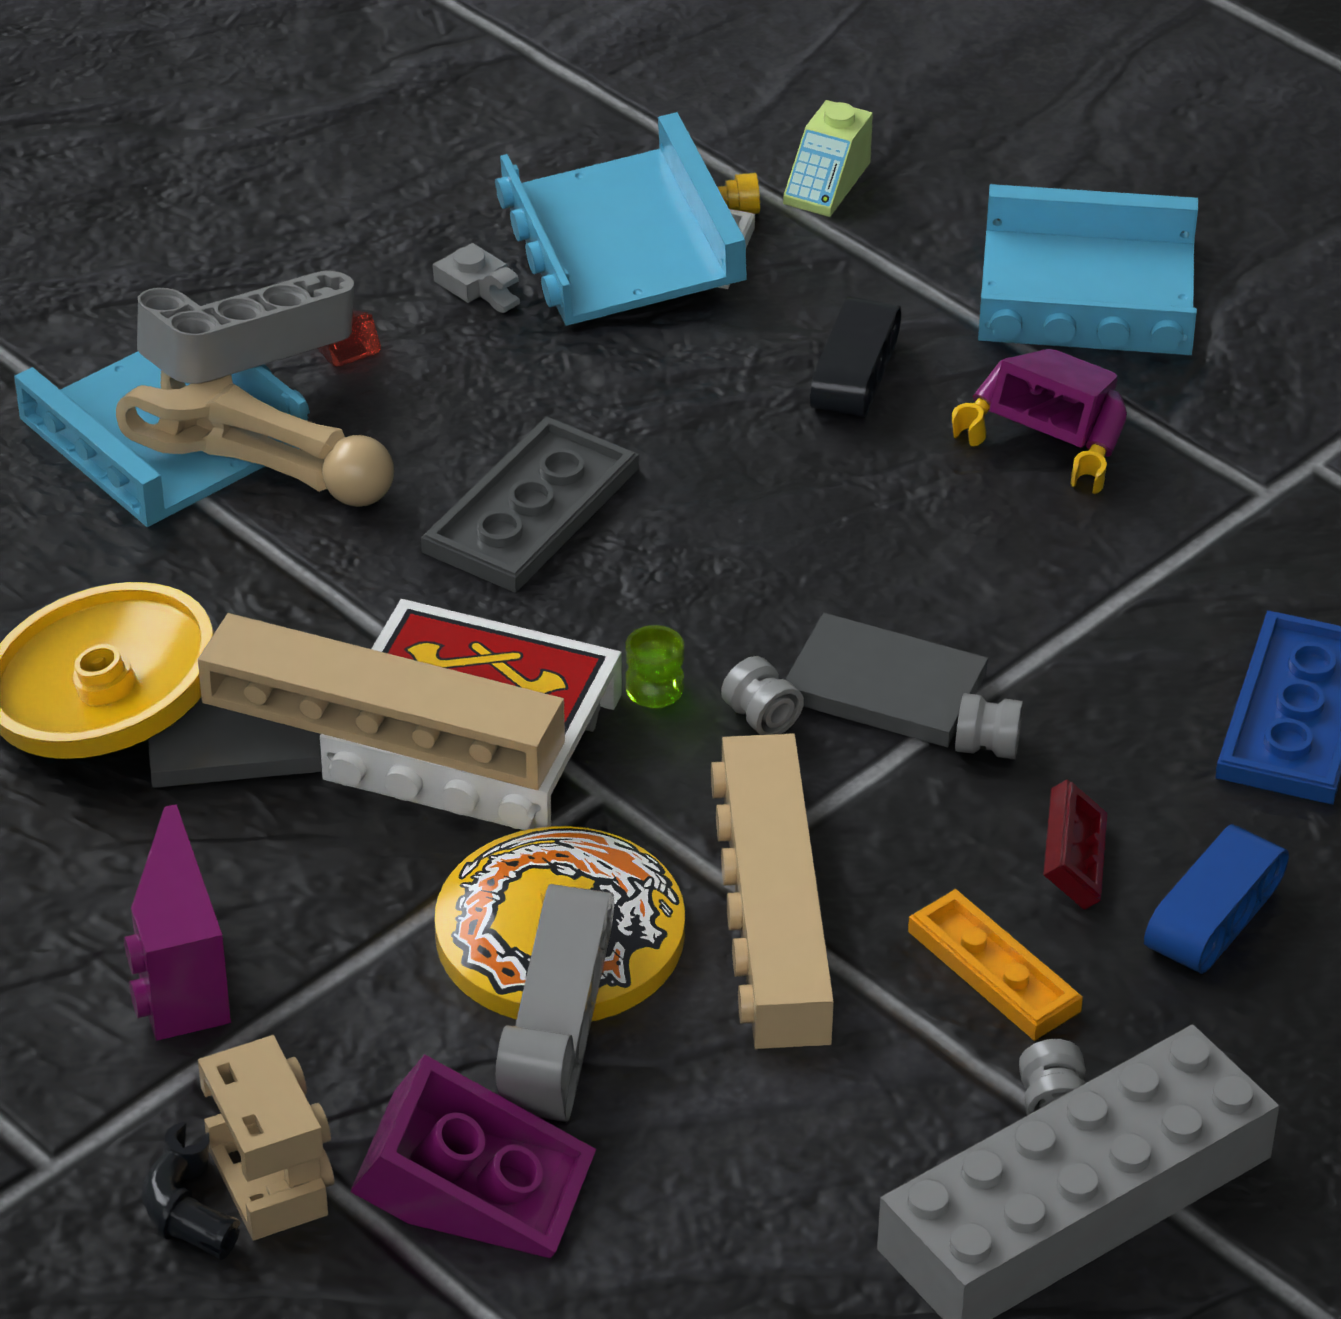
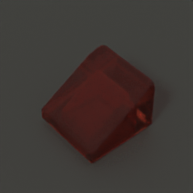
[317,310,381,366]

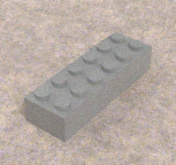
[877,1024,1279,1319]

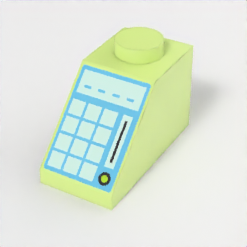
[783,100,873,217]

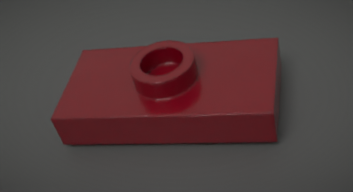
[1043,779,1107,910]

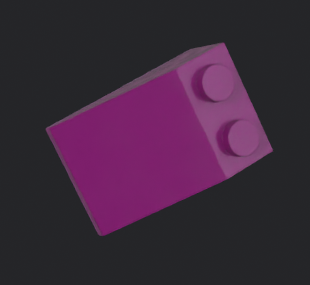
[124,804,231,1041]
[350,1054,596,1258]

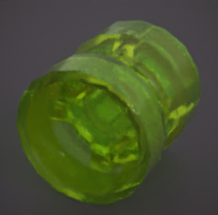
[625,625,684,708]

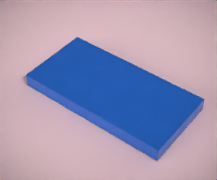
[1215,610,1341,805]

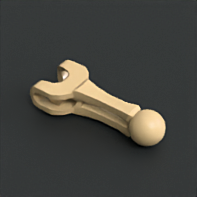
[116,370,394,507]

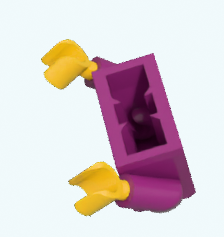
[952,349,1127,494]

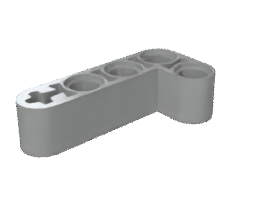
[137,271,354,384]
[495,884,614,1122]

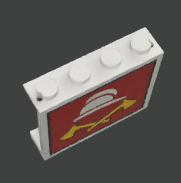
[320,599,622,830]

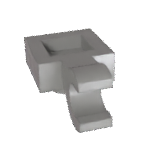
[433,243,520,313]

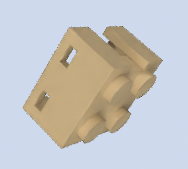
[198,1035,334,1241]

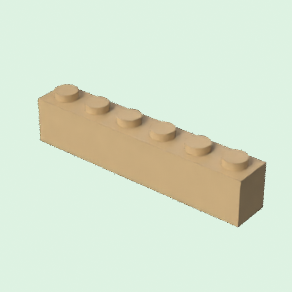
[197,613,565,790]
[711,733,834,1049]

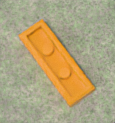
[908,889,1083,1041]

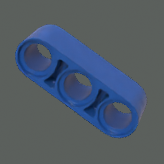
[1144,824,1289,974]

